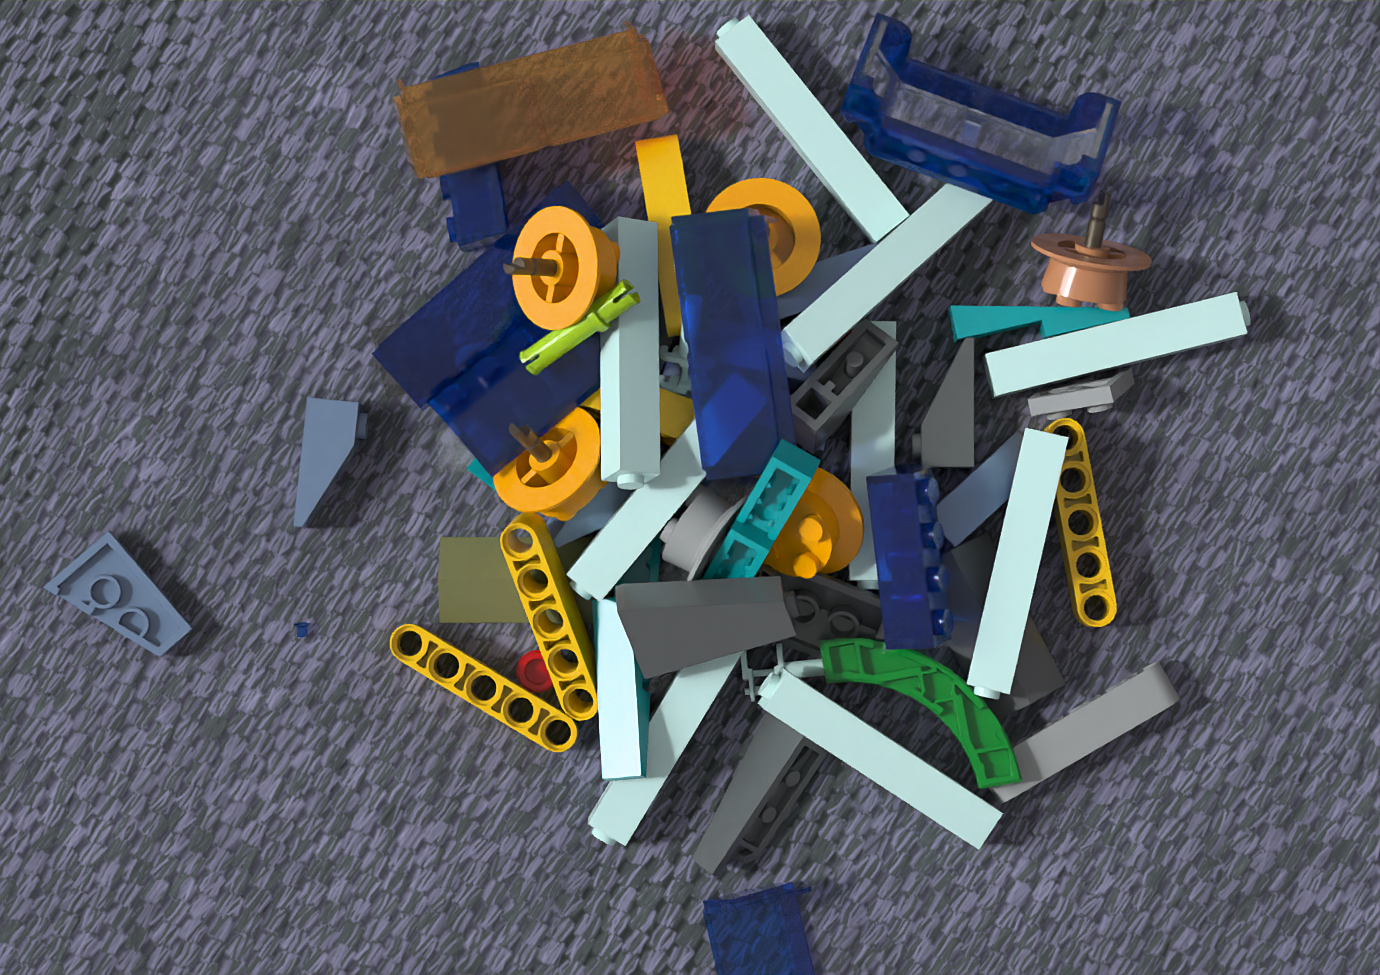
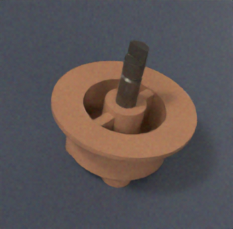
[1031,190,1152,311]

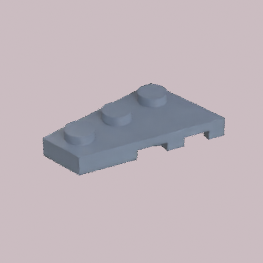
[43,531,195,657]

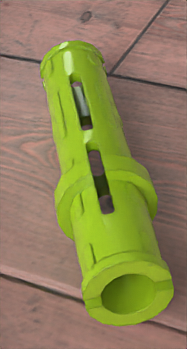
[520,279,641,376]

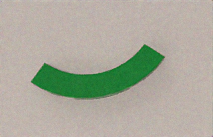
[819,638,1022,789]

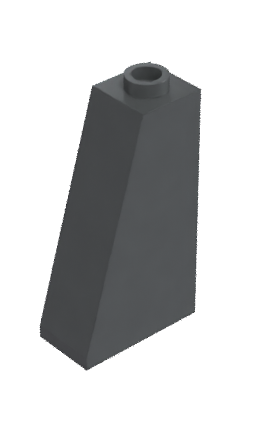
[615,576,801,679]

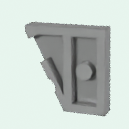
[1028,367,1135,420]

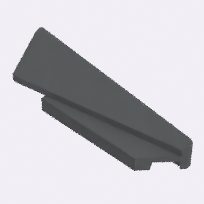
[693,679,840,877]

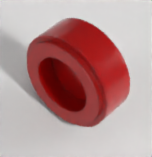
[516,650,553,693]

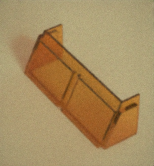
[392,21,670,179]

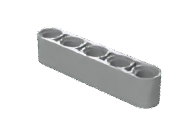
[989,661,1181,804]

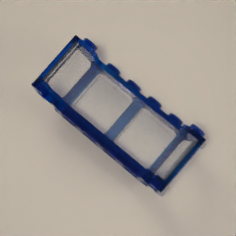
[840,12,1122,214]

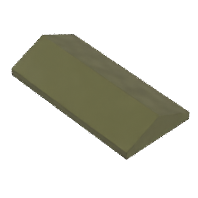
[438,537,612,623]

